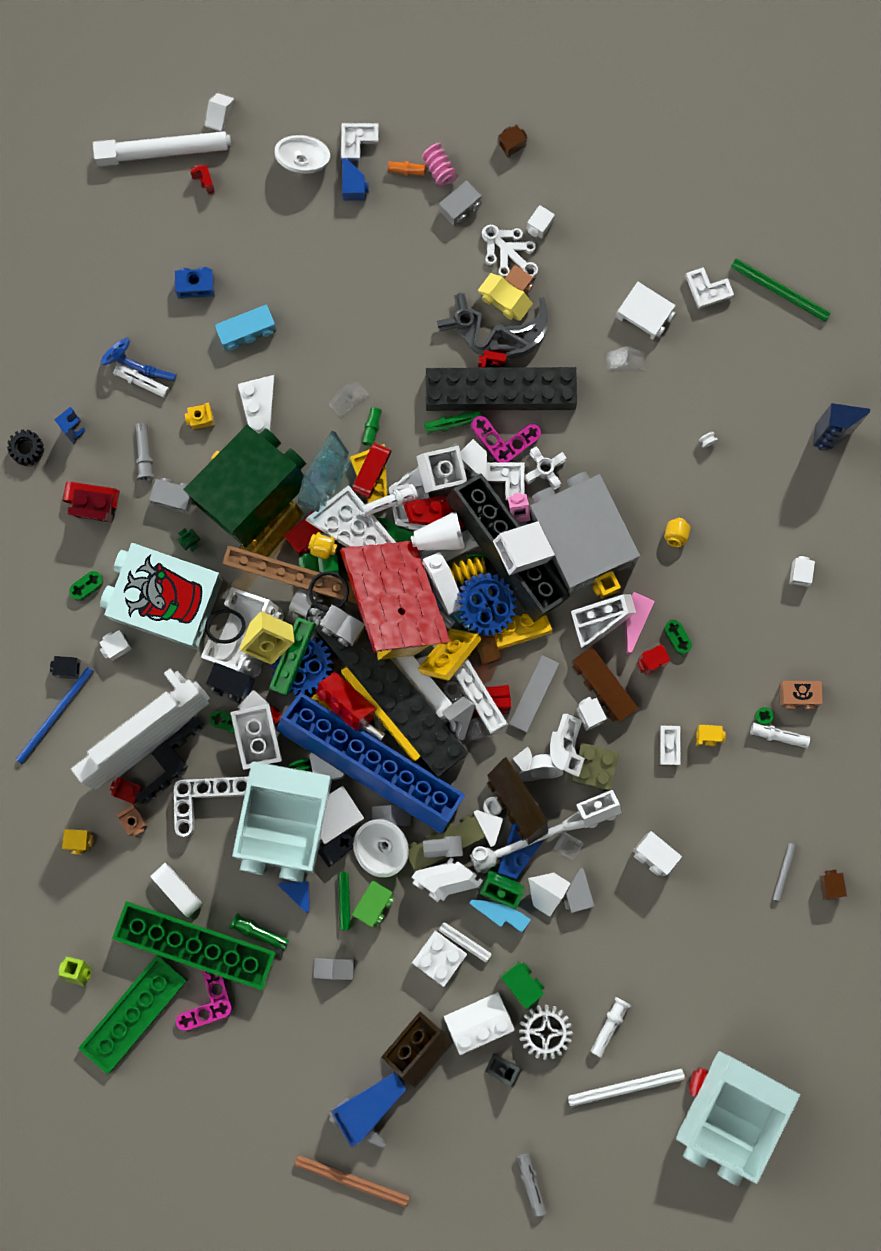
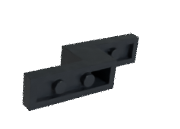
[135,716,204,804]

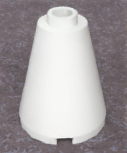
[411,512,465,550]

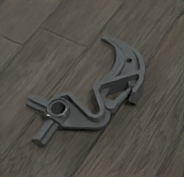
[437,293,548,359]

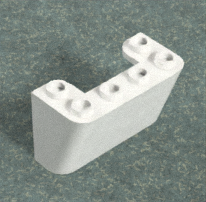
[201,587,284,679]

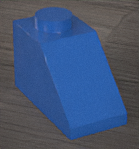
[342,158,369,200]

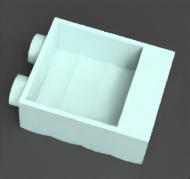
[232,761,332,882]
[676,1051,800,1186]

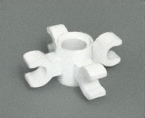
[524,446,567,490]

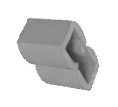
[320,605,366,647]

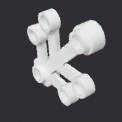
[482,225,538,278]

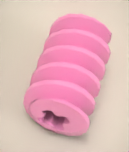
[422,143,458,186]

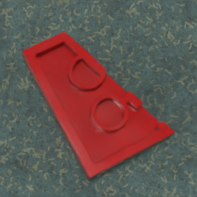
[404,494,466,531]

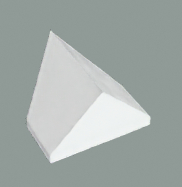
[528,873,570,917]

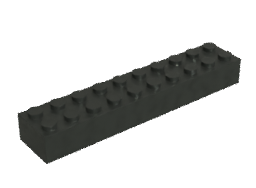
[315,605,468,778]

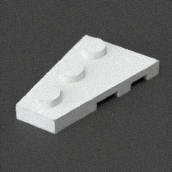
[238,375,275,433]

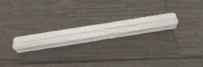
[568,1069,685,1107]

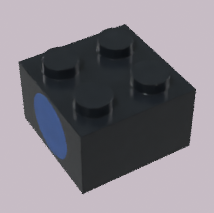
[206,662,255,704]

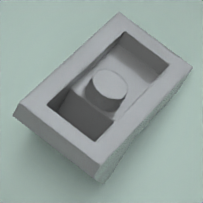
[442,696,475,740]

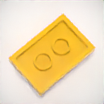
[418,628,481,681]

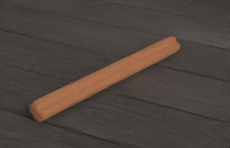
[295,1155,409,1207]

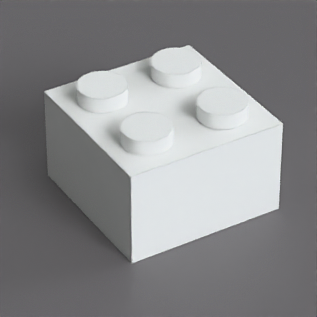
[416,446,467,493]
[632,831,682,876]
[412,931,467,987]

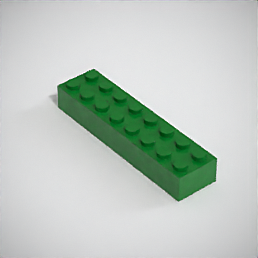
[112,901,277,991]

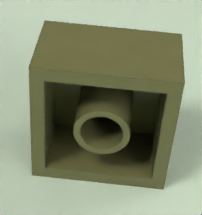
[571,743,620,792]

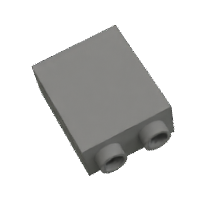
[529,472,640,594]

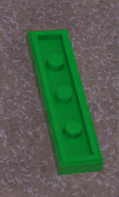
[269,617,316,696]

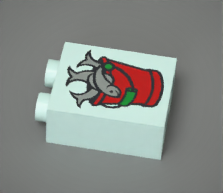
[100,543,223,650]

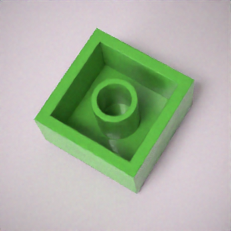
[352,880,395,927]

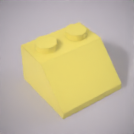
[240,611,294,665]

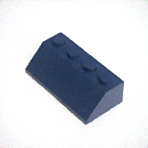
[813,403,870,450]

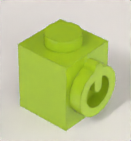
[58,957,92,987]

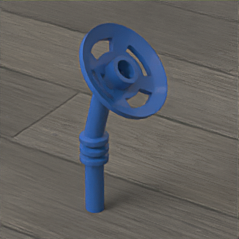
[100,338,177,381]

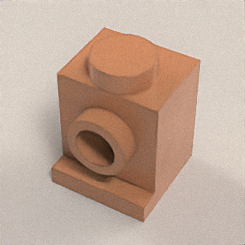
[116,805,148,837]

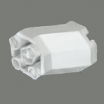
[412,857,483,902]

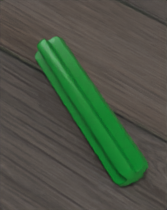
[338,872,351,931]

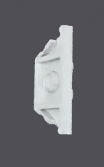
[389,466,429,531]

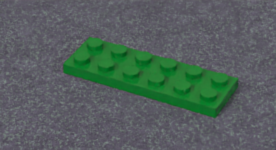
[78,955,188,1075]

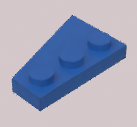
[497,824,549,879]

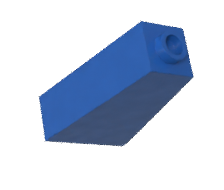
[331,1072,406,1147]

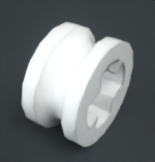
[699,432,718,448]

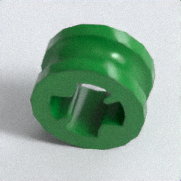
[755,707,773,725]

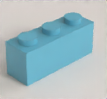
[215,304,276,350]

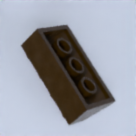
[486,757,548,845]

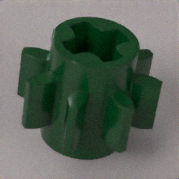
[177,528,201,552]

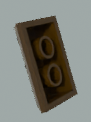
[381,1011,454,1088]

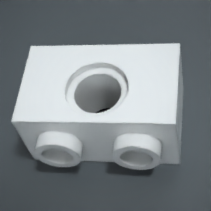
[576,697,607,731]

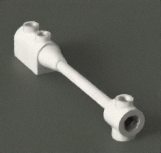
[470,790,622,873]

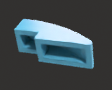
[469,900,531,932]

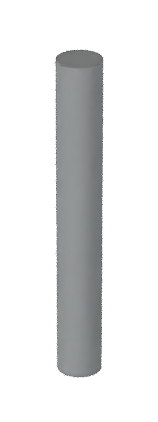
[773,843,796,902]

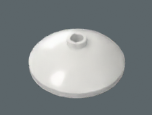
[275,135,330,174]
[353,819,409,877]

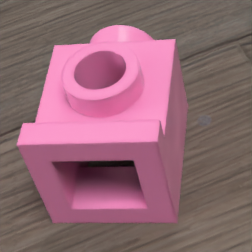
[508,493,530,523]

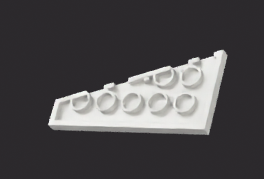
[305,485,396,547]

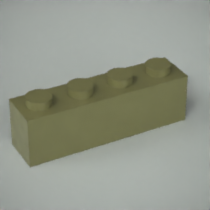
[408,814,486,872]

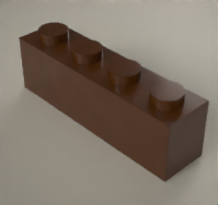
[572,647,638,724]

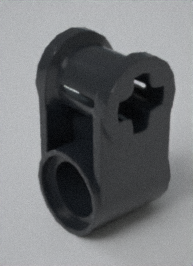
[318,834,354,868]

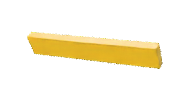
[341,666,421,762]

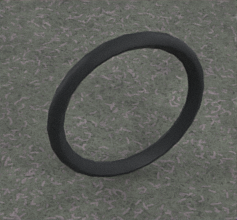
[308,571,349,612]
[205,609,246,644]

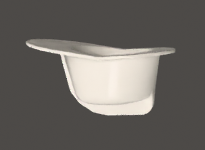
[517,754,563,782]

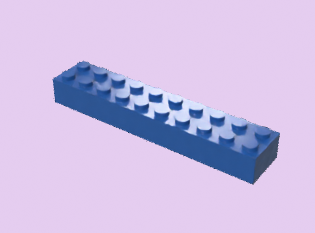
[276,692,465,834]

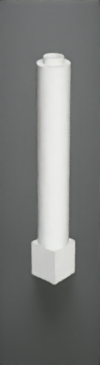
[93,131,231,167]

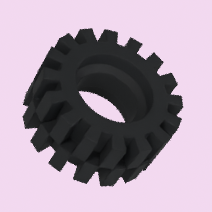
[7,429,44,466]

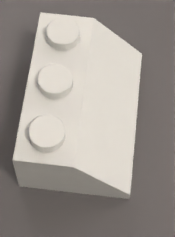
[444,992,515,1055]

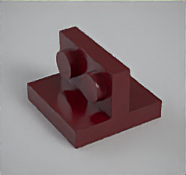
[67,489,114,523]

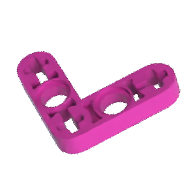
[471,416,541,463]
[176,970,233,1031]

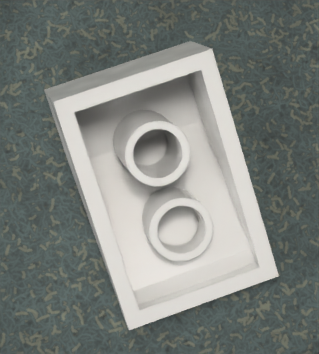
[230,704,282,770]

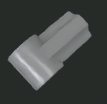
[423,836,463,858]

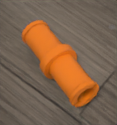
[388,161,426,176]

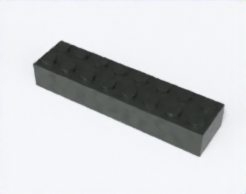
[426,367,577,411]
[445,473,570,622]

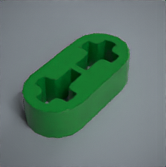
[69,571,103,601]
[664,620,692,655]
[209,710,235,734]

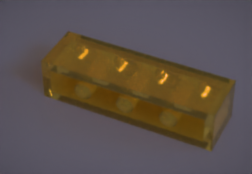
[239,501,304,557]

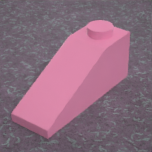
[625,592,655,656]

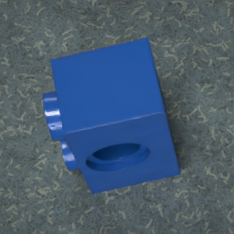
[175,267,215,298]

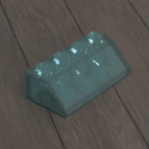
[297,431,350,512]

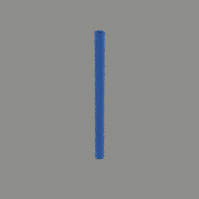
[16,667,94,764]

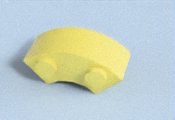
[478,273,533,321]

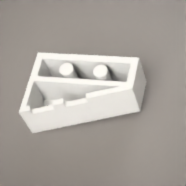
[571,594,636,648]

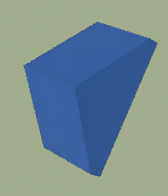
[278,882,310,913]

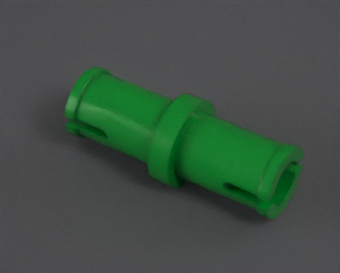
[362,407,382,447]

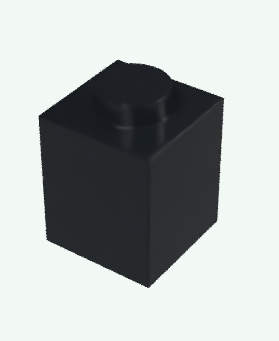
[50,656,81,679]

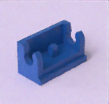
[54,407,85,444]

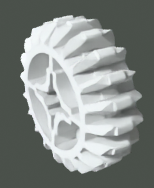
[519,1005,573,1060]

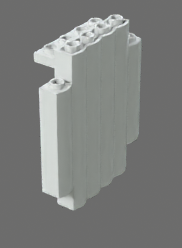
[71,669,210,790]

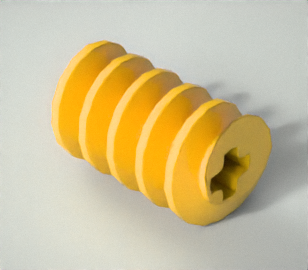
[448,556,487,585]

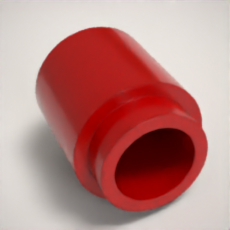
[689,1067,709,1097]

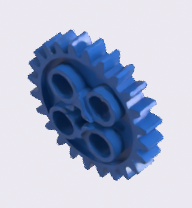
[456,573,517,636]
[271,636,334,696]

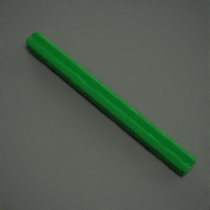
[731,258,831,322]

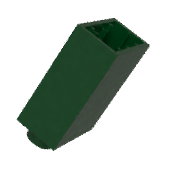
[183,424,309,548]

